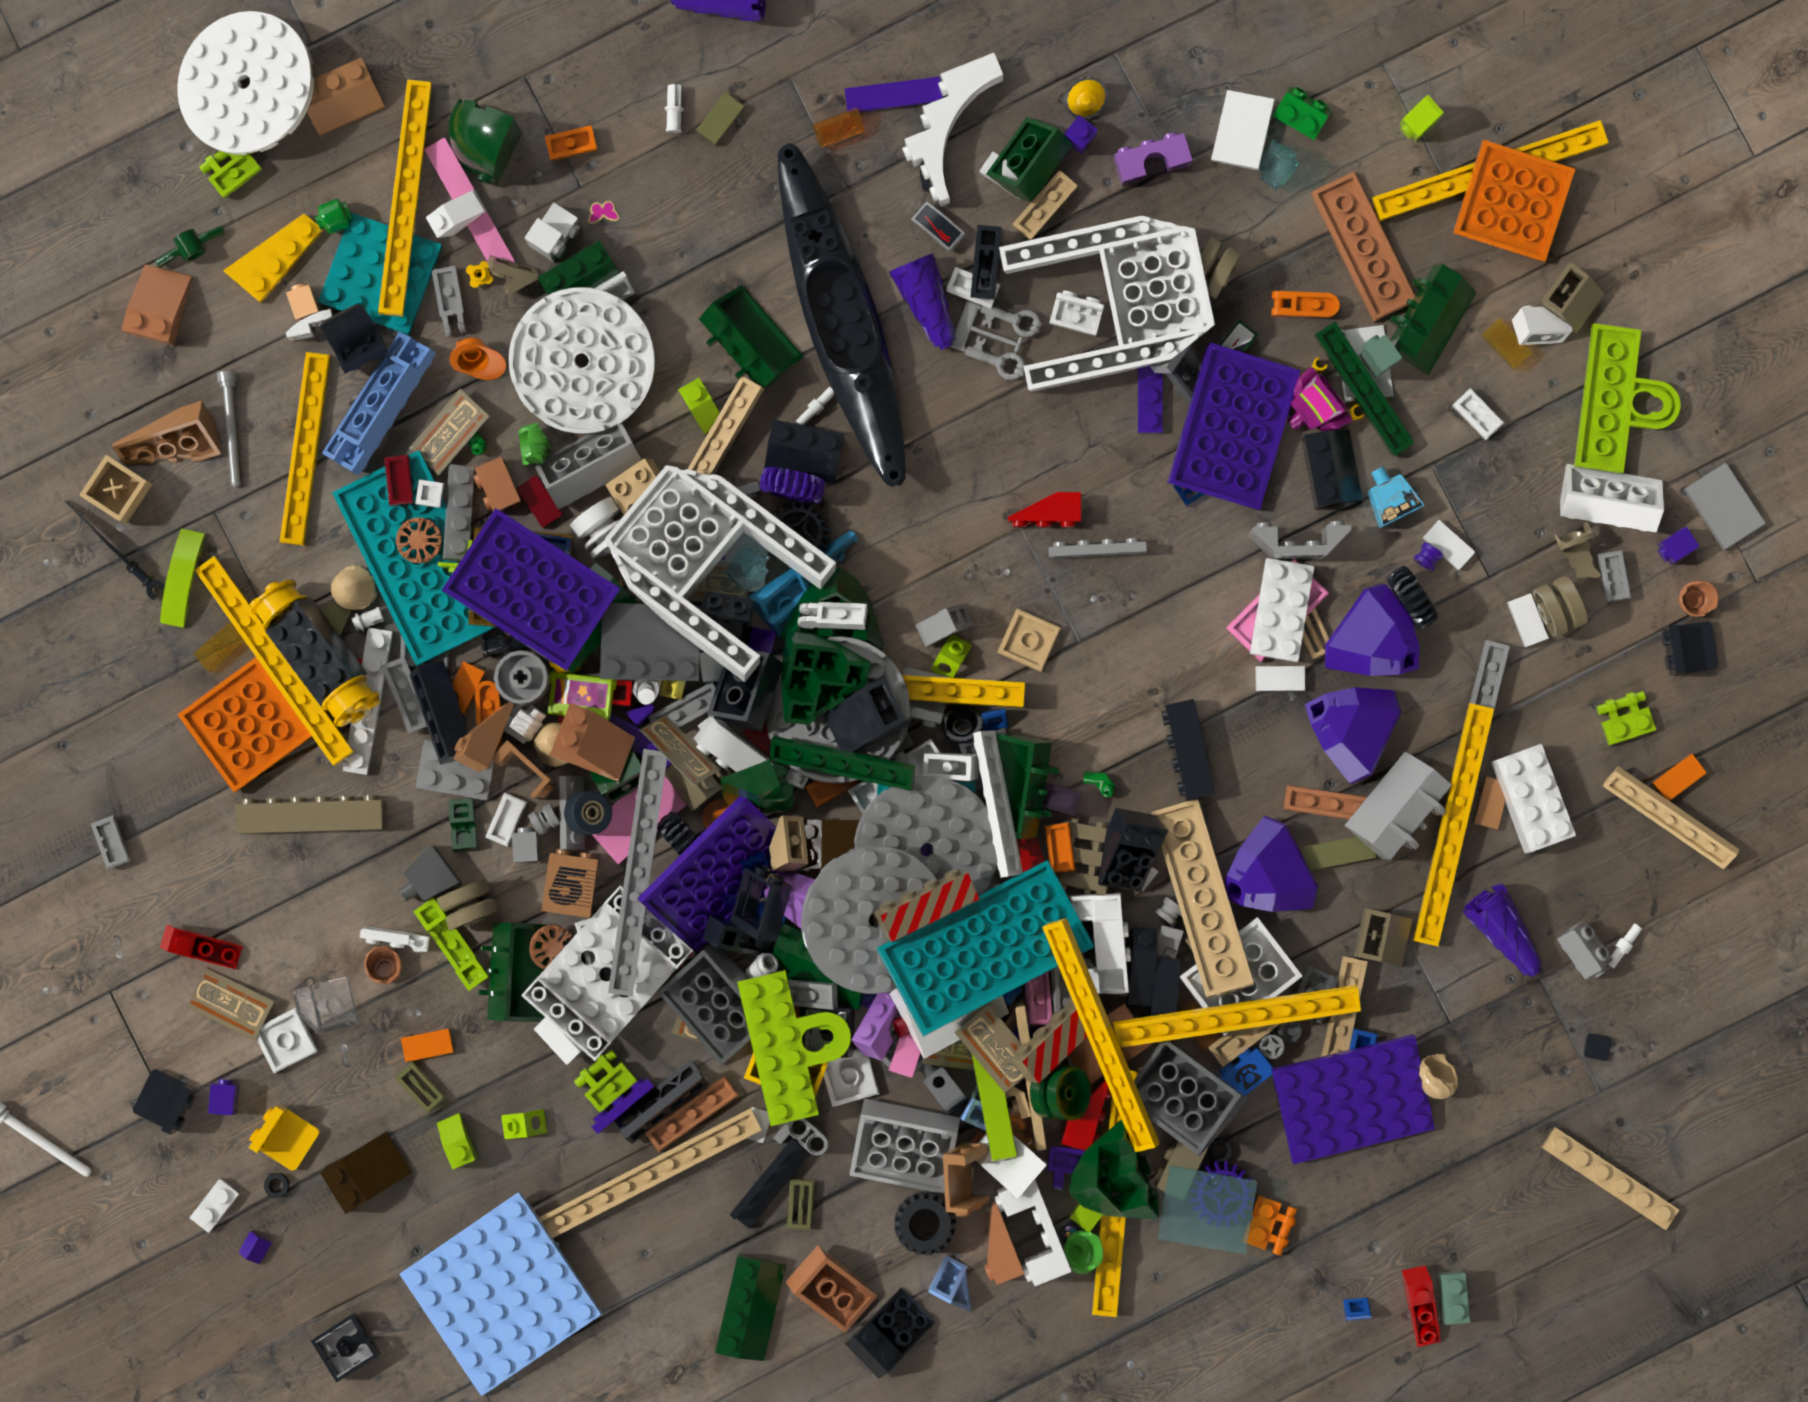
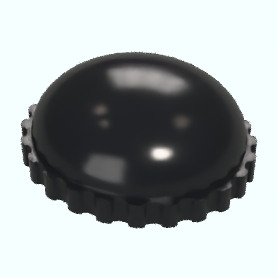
[942,704,983,744]

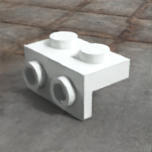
[1049,291,1104,337]

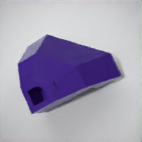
[1325,583,1420,676]
[1305,687,1401,784]
[1225,816,1319,912]

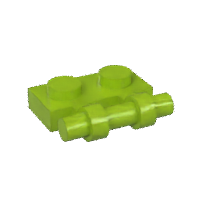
[199,151,262,199]
[1596,691,1656,746]
[574,1049,638,1113]

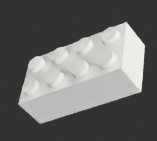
[1490,744,1576,853]

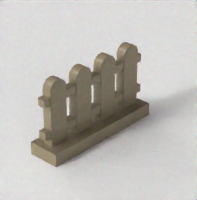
[1055,818,1110,904]

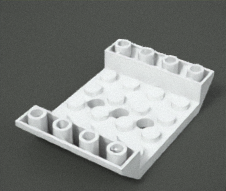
[521,886,693,1061]

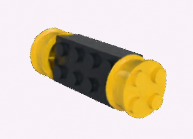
[250,579,381,727]

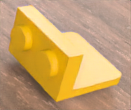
[249,1105,320,1171]

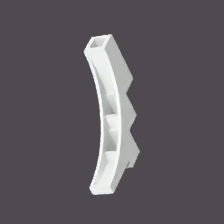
[902,53,1003,207]

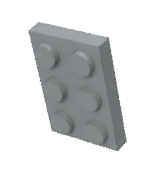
[415,740,495,801]

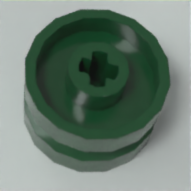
[1030,1065,1091,1121]

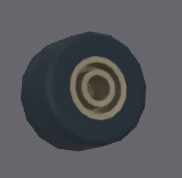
[564,791,612,835]

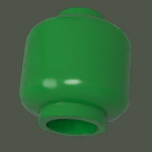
[315,198,353,234]

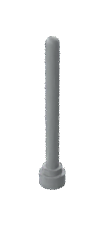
[217,371,241,487]

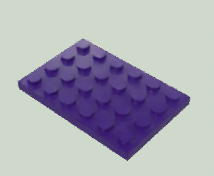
[1167,343,1301,510]
[442,508,620,671]
[637,796,778,953]
[1271,1034,1435,1164]

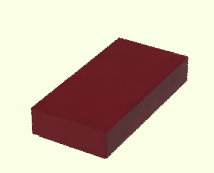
[384,455,414,506]
[516,475,563,529]

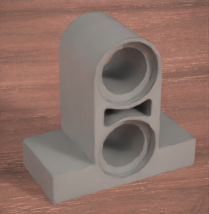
[915,603,974,647]
[773,1118,829,1156]

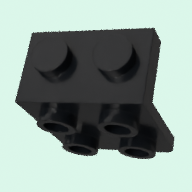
[320,303,388,374]
[1661,621,1718,676]
[133,1069,197,1135]

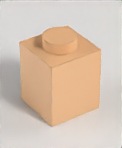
[286,283,321,322]

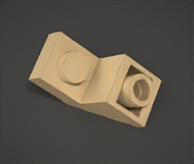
[1005,1086,1031,1119]

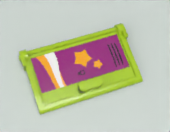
[548,671,617,721]

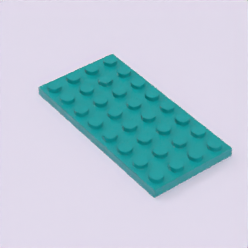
[332,450,497,666]
[876,860,1094,1037]

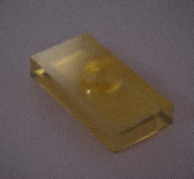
[1481,318,1532,370]
[193,622,245,672]

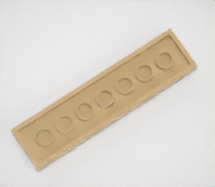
[1151,798,1254,999]

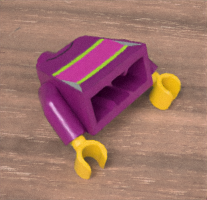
[1287,357,1364,431]

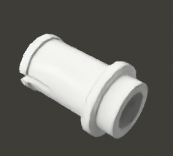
[351,607,384,632]

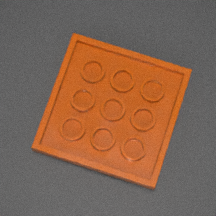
[1453,140,1575,262]
[177,657,312,793]

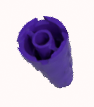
[671,0,766,21]
[889,253,956,350]
[1462,883,1542,977]

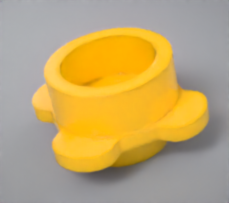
[466,261,493,288]

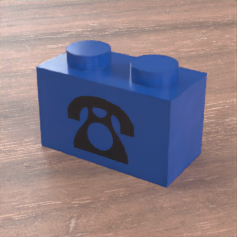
[1219,1047,1273,1095]

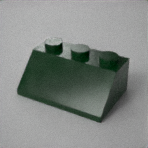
[986,117,1072,203]
[537,240,619,295]

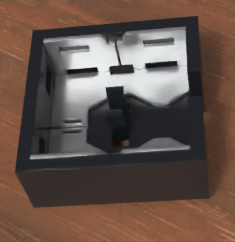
[802,1007,855,1058]
[311,1312,381,1383]

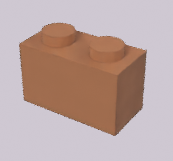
[473,457,523,512]

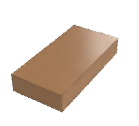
[1473,776,1505,830]

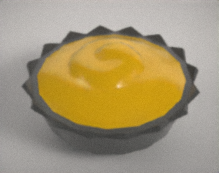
[1064,76,1109,119]

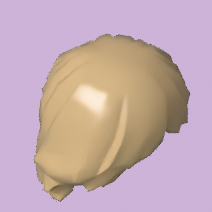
[331,564,377,610]
[533,722,568,767]
[1419,1053,1458,1099]

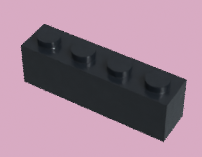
[409,661,468,765]
[1161,699,1215,801]

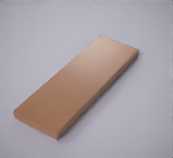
[1310,171,1416,322]

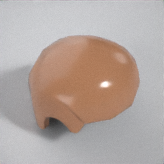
[1678,580,1719,617]
[364,946,402,985]

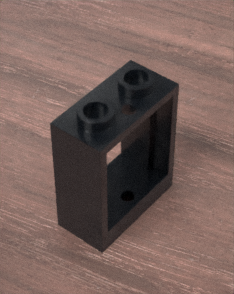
[701,590,754,645]
[730,865,792,942]

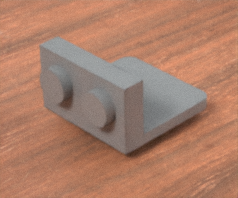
[903,668,949,728]

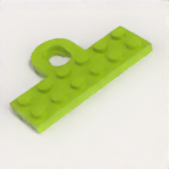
[1574,323,1681,474]
[737,970,851,1126]

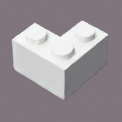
[525,202,580,262]

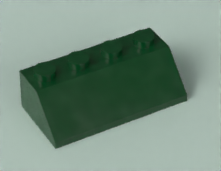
[715,1254,786,1361]

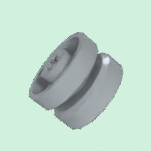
[494,650,550,706]

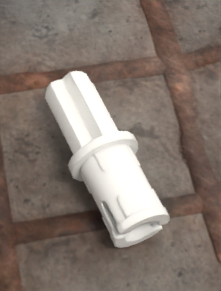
[665,84,684,133]

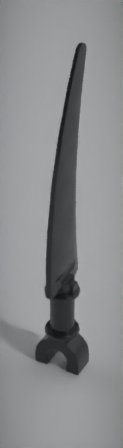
[65,500,165,600]

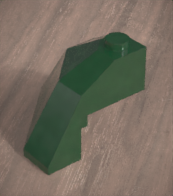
[780,567,883,650]
[781,632,871,725]
[1069,1119,1159,1219]

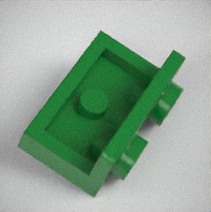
[1273,86,1332,140]

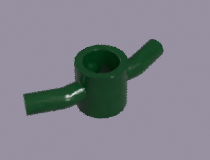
[155,225,225,268]

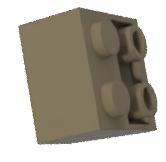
[1537,262,1605,334]
[665,753,733,811]
[1354,909,1412,967]

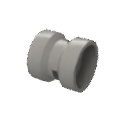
[528,803,560,836]

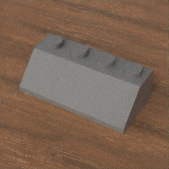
[534,422,642,510]

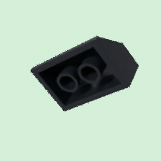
[764,419,845,484]
[1301,430,1363,509]
[707,650,782,732]

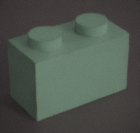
[1359,334,1402,379]
[1437,1270,1470,1325]

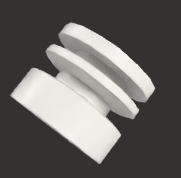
[570,497,621,560]

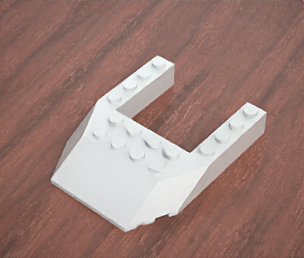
[999,216,1215,392]
[605,465,836,682]

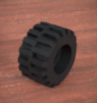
[894,1191,956,1256]

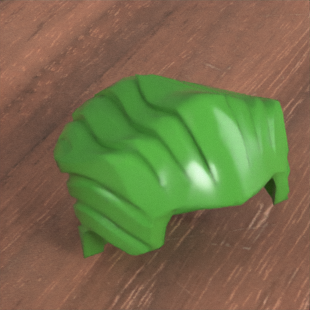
[518,422,550,465]
[1063,1230,1103,1274]

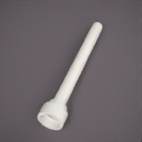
[0,1102,92,1177]

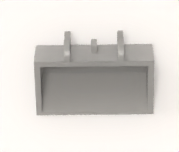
[1344,752,1452,860]

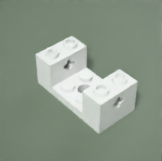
[995,1179,1071,1286]

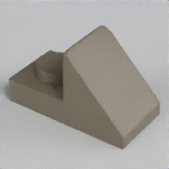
[487,255,539,295]

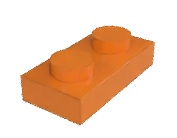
[545,125,598,161]

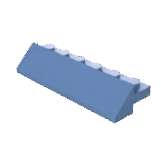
[322,332,436,476]

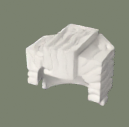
[504,705,546,743]

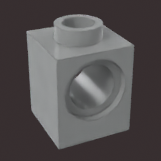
[512,827,540,863]

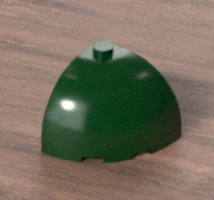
[448,99,522,185]

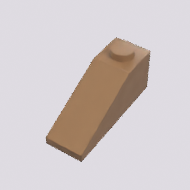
[454,702,514,773]

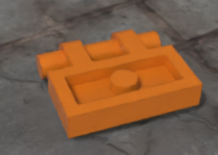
[1241,1195,1298,1256]

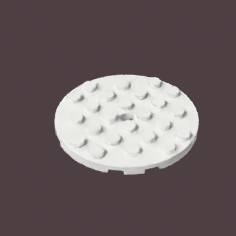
[178,11,315,155]
[509,287,655,434]

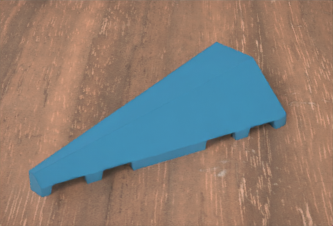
[748,531,858,640]

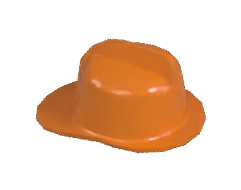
[449,337,506,380]

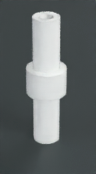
[796,387,835,426]
[1608,924,1642,969]

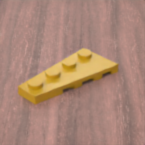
[223,214,324,303]

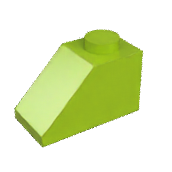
[1400,95,1444,142]
[678,378,720,435]
[437,1113,479,1170]

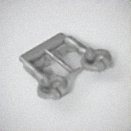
[951,301,1042,380]

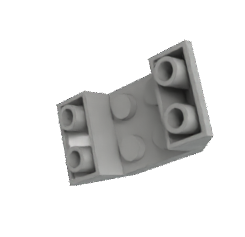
[1249,521,1351,560]

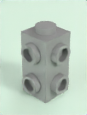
[1557,920,1613,979]

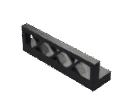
[614,1060,709,1144]
[730,1137,811,1229]

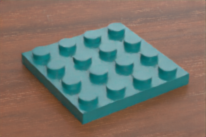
[318,212,443,336]

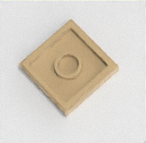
[997,609,1061,672]

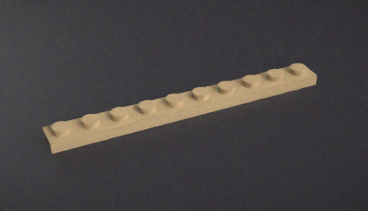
[538,1108,762,1238]

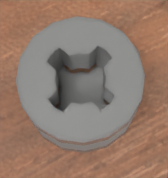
[1155,897,1182,927]
[1258,1034,1284,1059]

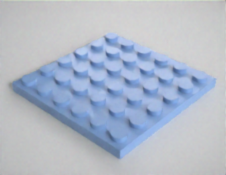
[400,1191,603,1396]

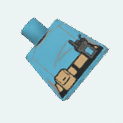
[1368,466,1424,528]

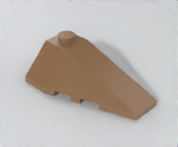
[112,401,222,464]

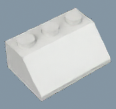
[694,717,774,772]

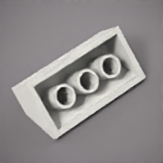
[1560,464,1664,532]

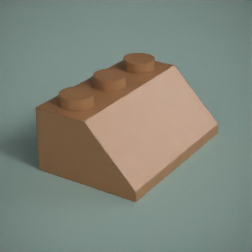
[307,57,385,136]

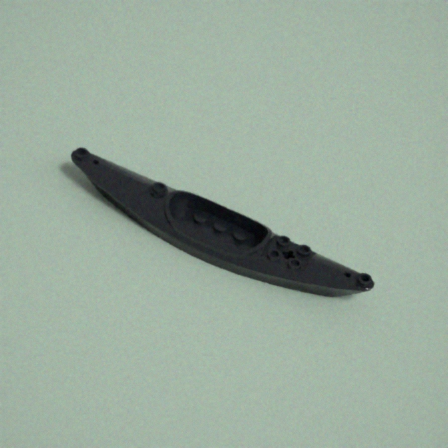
[778,143,906,487]

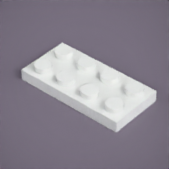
[1250,558,1314,662]

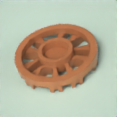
[396,518,442,563]
[529,925,572,969]

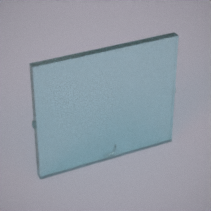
[1157,1166,1258,1254]

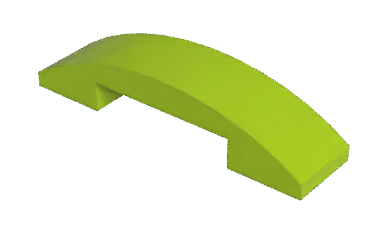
[160,529,206,628]
[413,897,489,991]

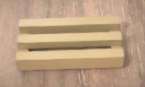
[1302,608,1330,660]

